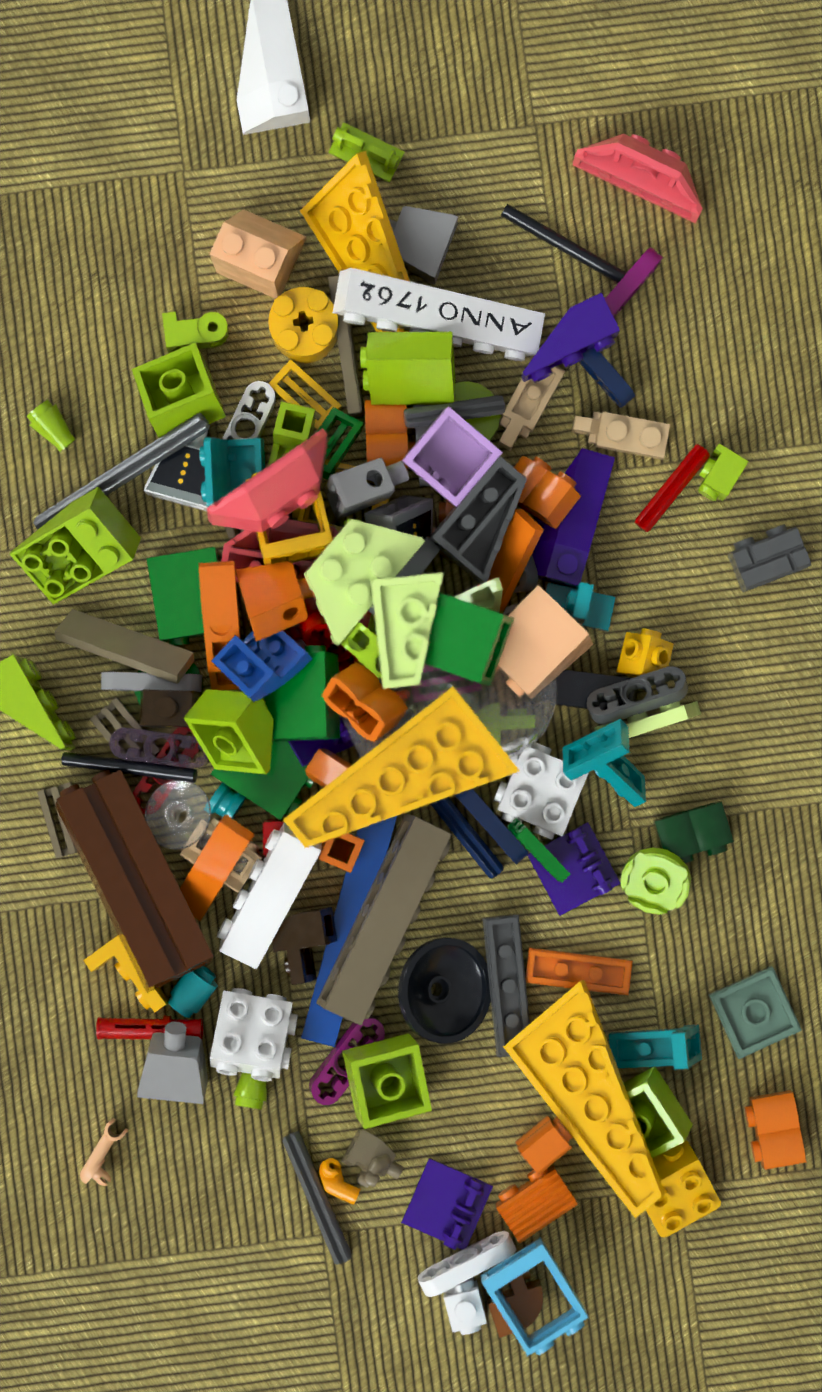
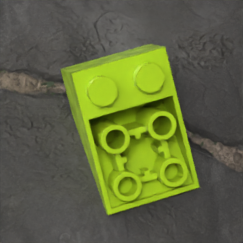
[10,487,141,605]
[0,654,76,751]

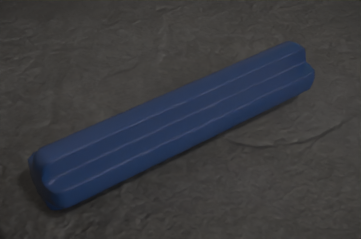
[430,797,504,879]

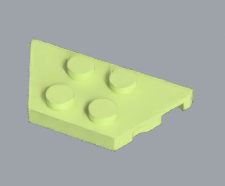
[304,519,425,645]

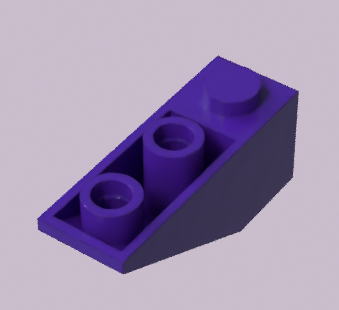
[522,293,620,383]

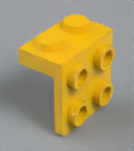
[646,1139,721,1238]

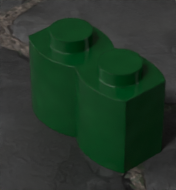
[653,801,734,863]

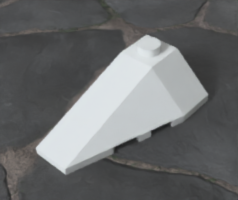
[237,0,310,135]

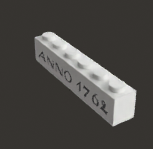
[333,268,545,361]

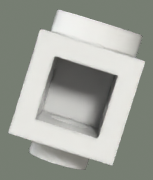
[443,1277,487,1335]

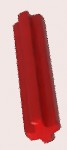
[635,444,710,532]

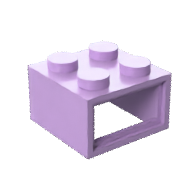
[401,406,503,507]

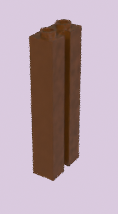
[55,770,214,993]

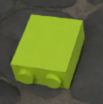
[360,332,456,405]

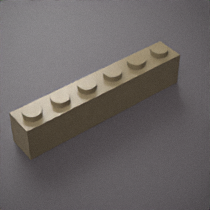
[316,814,451,1025]

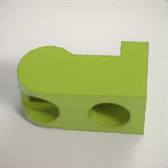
[162,311,229,353]
[340,622,381,679]

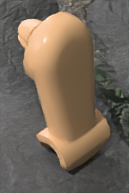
[80,1118,128,1186]

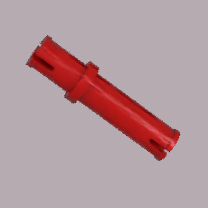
[96,1015,203,1040]

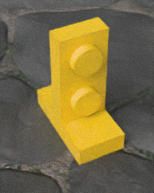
[83,935,168,1012]

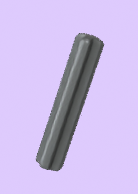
[403,395,505,428]

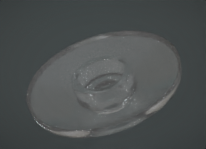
[145,780,211,849]

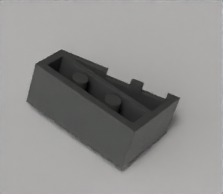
[429,456,527,585]

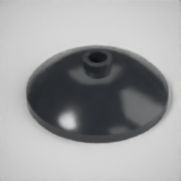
[398,937,491,1044]

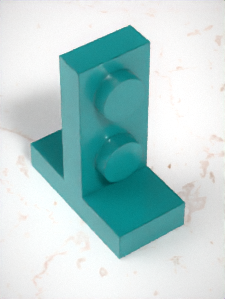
[546,582,616,632]
[563,719,646,807]
[608,1024,702,1069]

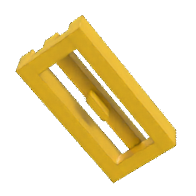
[268,359,342,430]

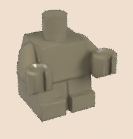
[341,1129,404,1188]

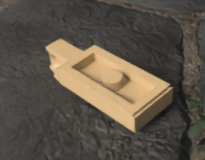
[498,355,565,451]
[572,412,670,460]

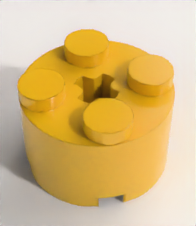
[268,287,338,363]

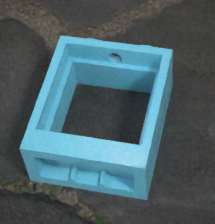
[481,1237,588,1356]

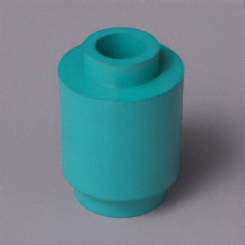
[168,966,218,1018]

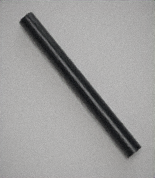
[501,204,626,283]
[61,752,198,783]

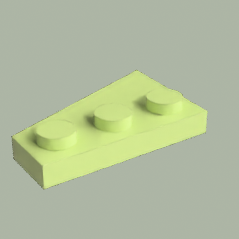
[371,573,444,689]
[594,701,701,738]

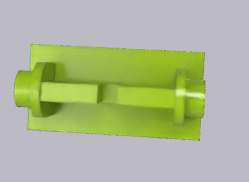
[328,122,405,183]

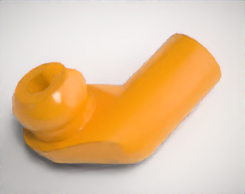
[319,1158,361,1205]

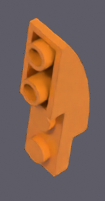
[199,561,242,690]

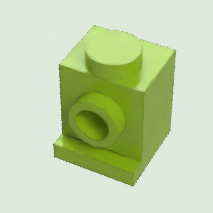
[698,443,749,501]

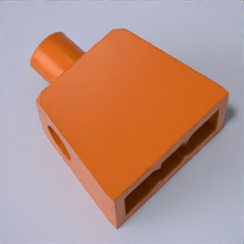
[235,561,315,641]

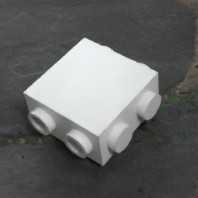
[493,742,589,840]
[210,988,298,1082]

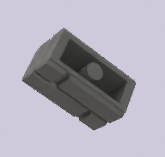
[728,524,811,593]

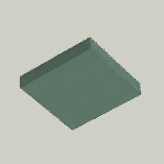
[708,966,802,1059]

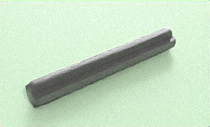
[282,1131,352,1265]

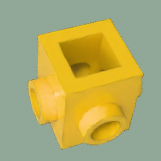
[616,628,674,678]

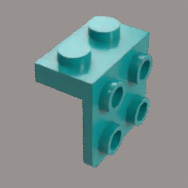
[199,437,265,507]

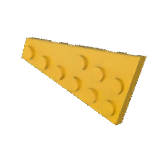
[300,151,410,332]
[283,687,520,848]
[503,980,665,1218]

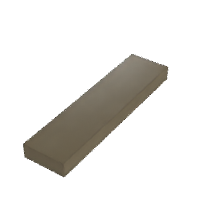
[328,276,365,418]
[55,609,194,684]

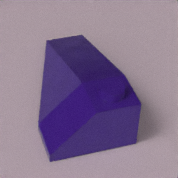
[532,448,615,588]

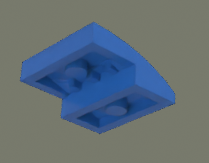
[211,630,313,702]

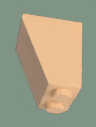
[209,209,307,299]
[496,585,593,699]

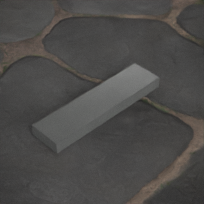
[482,914,530,1058]

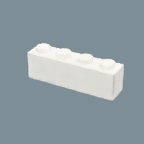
[217,822,322,970]

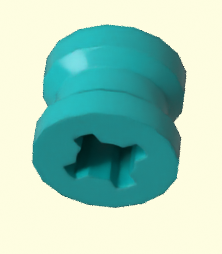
[205,782,246,819]

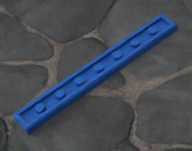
[301,816,397,1047]

